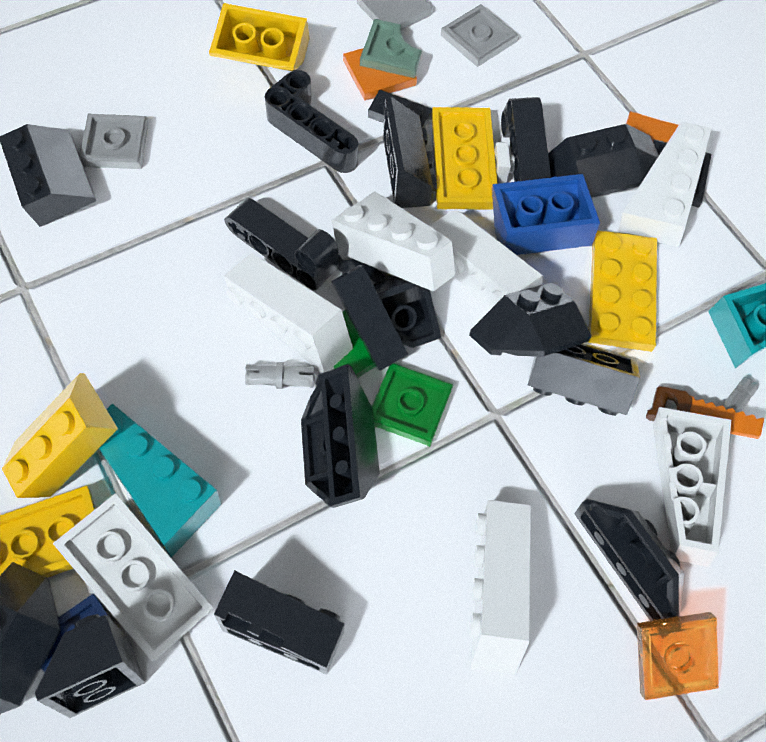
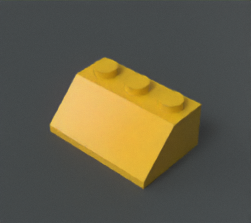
[209,3,310,71]
[2,373,118,498]

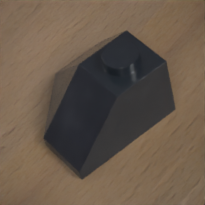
[374,276,442,348]

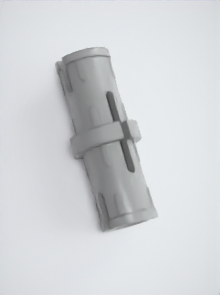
[245,362,314,389]

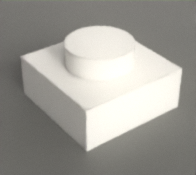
[494,142,515,184]

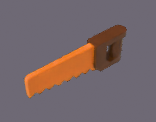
[646,386,764,439]

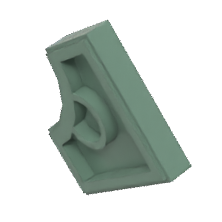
[360,19,422,78]

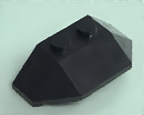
[548,123,659,198]
[469,282,591,357]
[301,364,380,508]
[574,499,684,637]
[0,562,61,715]

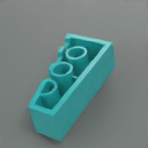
[708,283,766,369]
[99,403,222,558]

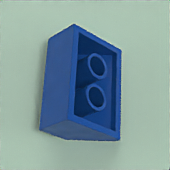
[492,174,600,255]

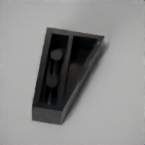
[213,570,345,675]

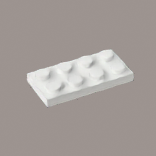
[53,493,213,662]

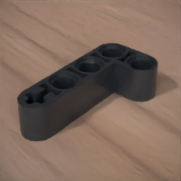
[264,70,359,173]
[501,97,551,182]
[224,198,338,290]

